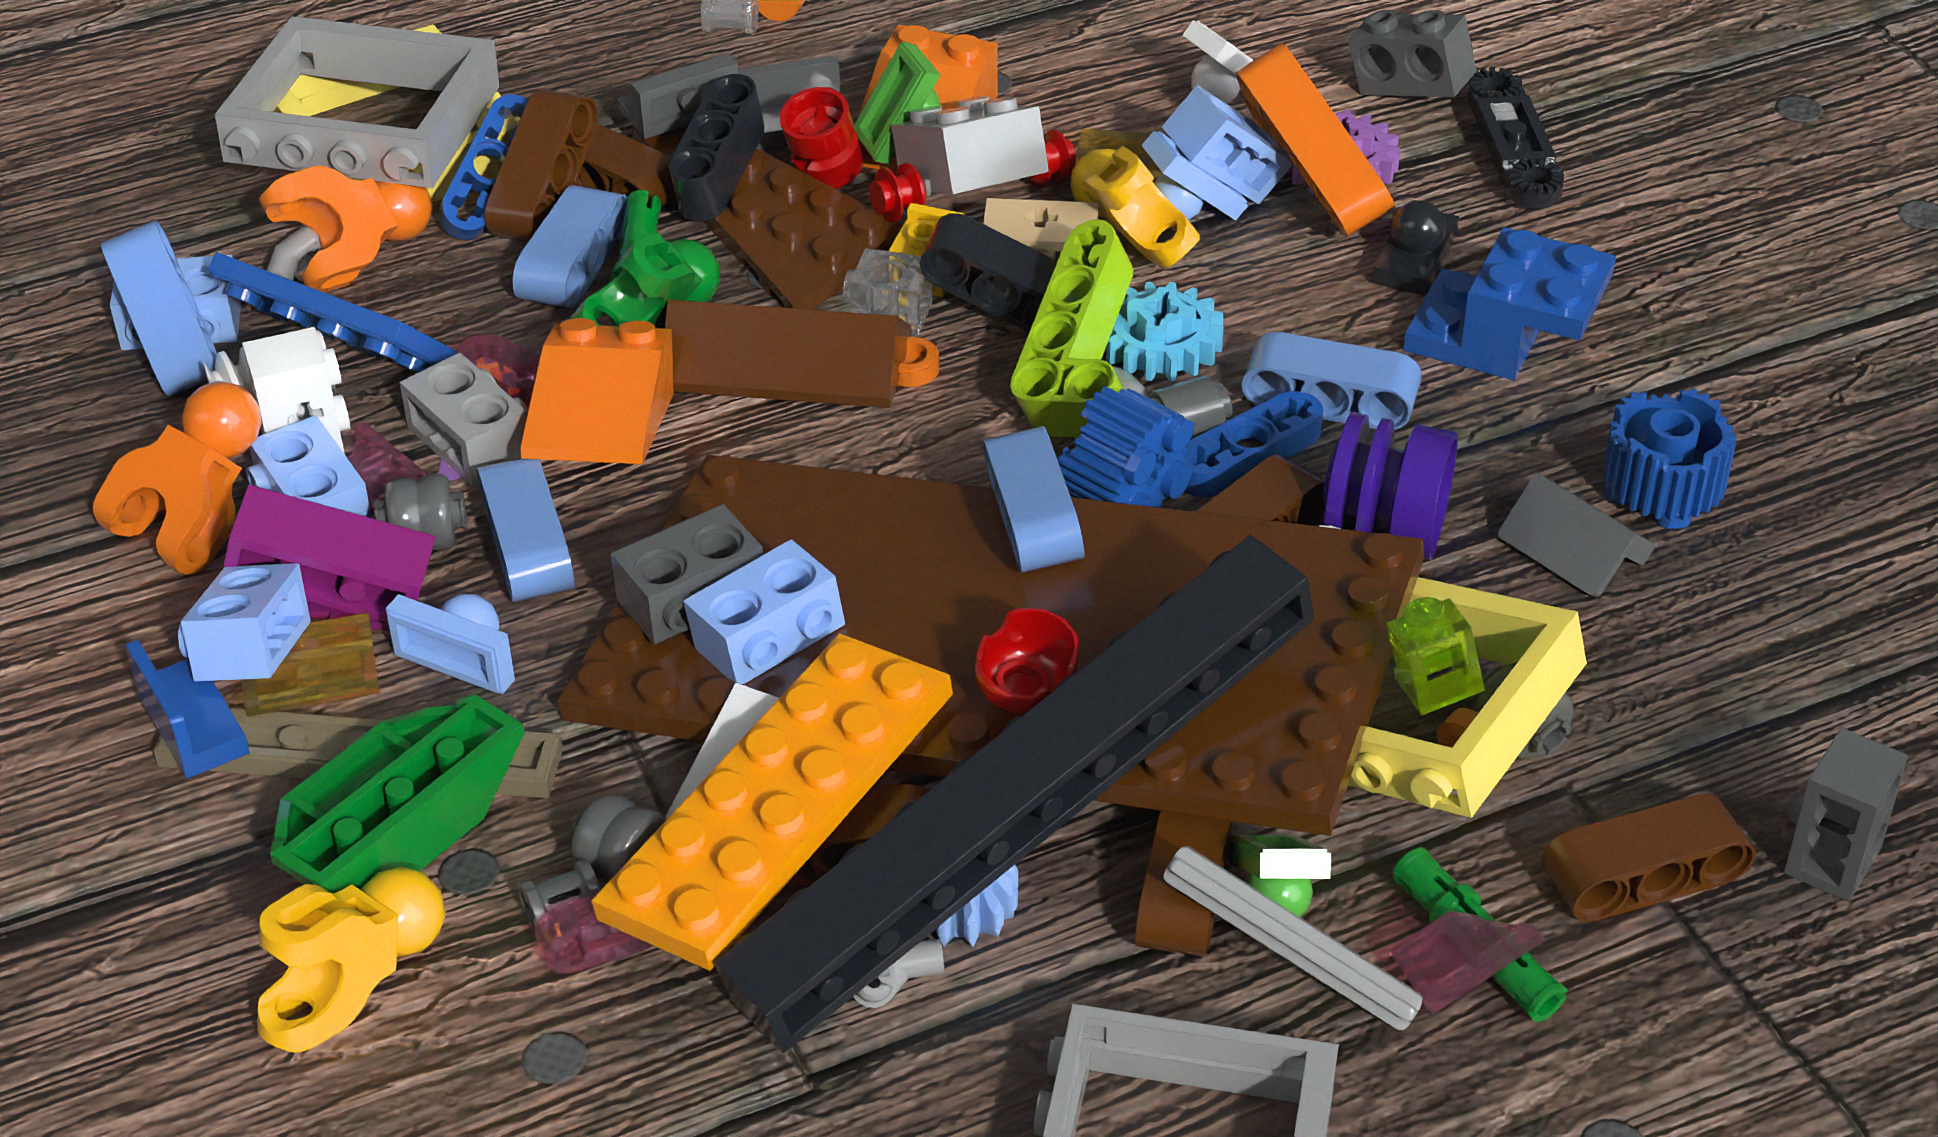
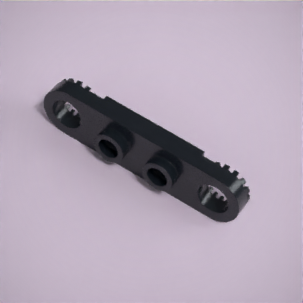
[1467,67,1564,209]

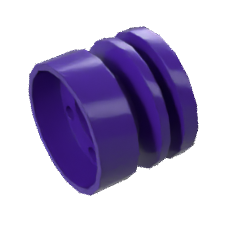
[1323,412,1458,560]

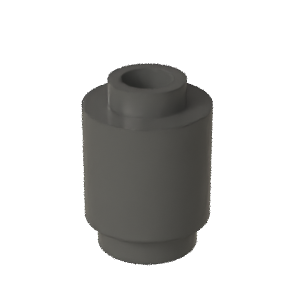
[1150,375,1233,439]

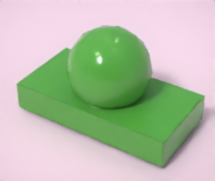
[854,41,941,164]
[1229,835,1331,917]

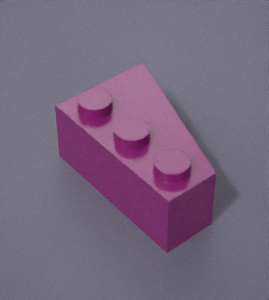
[223,484,436,630]

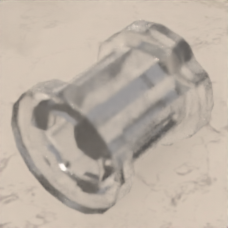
[701,0,759,34]

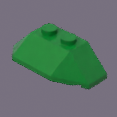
[270,694,525,893]

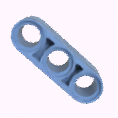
[513,185,627,309]
[101,220,217,397]
[1241,332,1422,430]
[983,426,1085,573]
[477,459,575,602]

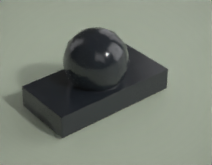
[1372,200,1459,295]

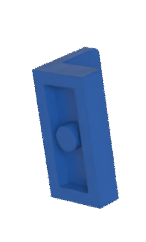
[125,639,250,779]

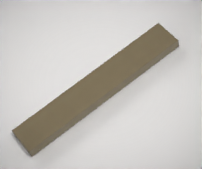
[154,708,563,799]

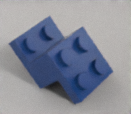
[1403,227,1616,381]

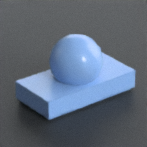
[1142,131,1248,220]
[386,594,515,695]

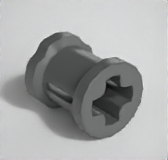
[517,859,601,942]

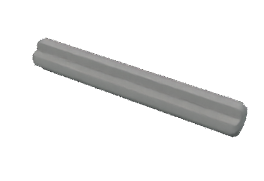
[1163,846,1423,1031]

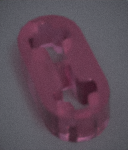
[456,334,541,410]
[535,893,653,973]

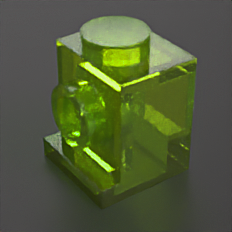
[1386,597,1485,716]

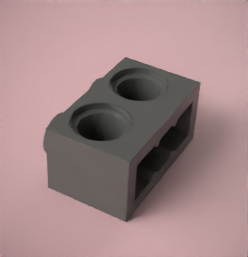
[1348,10,1477,97]
[611,504,763,645]
[1784,727,1908,902]

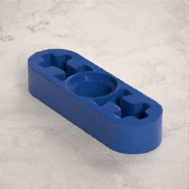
[439,94,528,240]
[1184,391,1323,497]

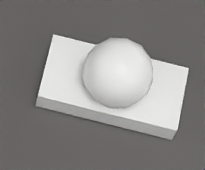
[1183,20,1253,104]

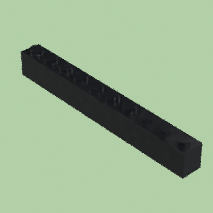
[714,534,1315,1054]

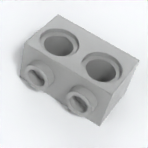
[400,353,529,487]

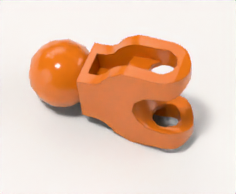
[258,165,433,293]
[93,381,262,575]

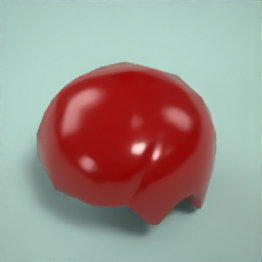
[975,608,1080,716]

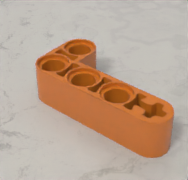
[1235,43,1395,237]

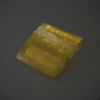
[241,613,380,717]

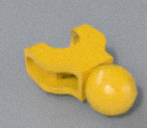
[1070,146,1200,268]
[257,866,446,1053]

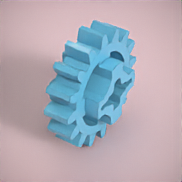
[1105,282,1224,381]

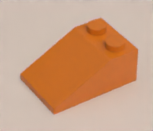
[857,25,998,173]
[520,318,674,464]

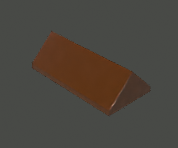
[665,300,912,408]

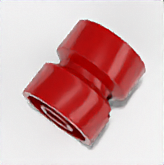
[779,87,864,189]

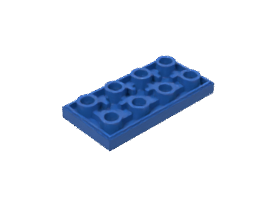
[208,252,459,373]

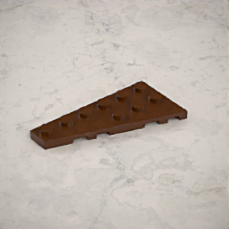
[633,125,904,310]

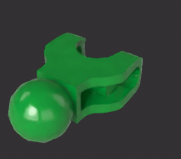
[570,232,720,327]

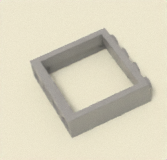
[215,16,499,188]
[1033,1004,1339,1137]

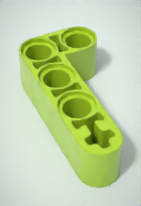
[1010,219,1134,438]

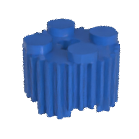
[1058,386,1194,508]
[1602,388,1736,529]

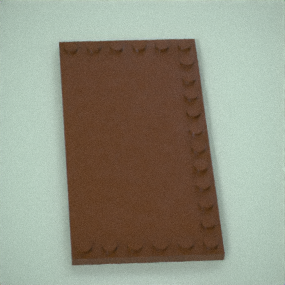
[557,455,1424,836]

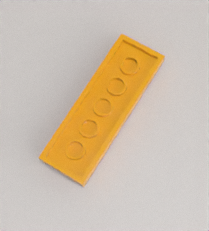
[591,633,953,971]

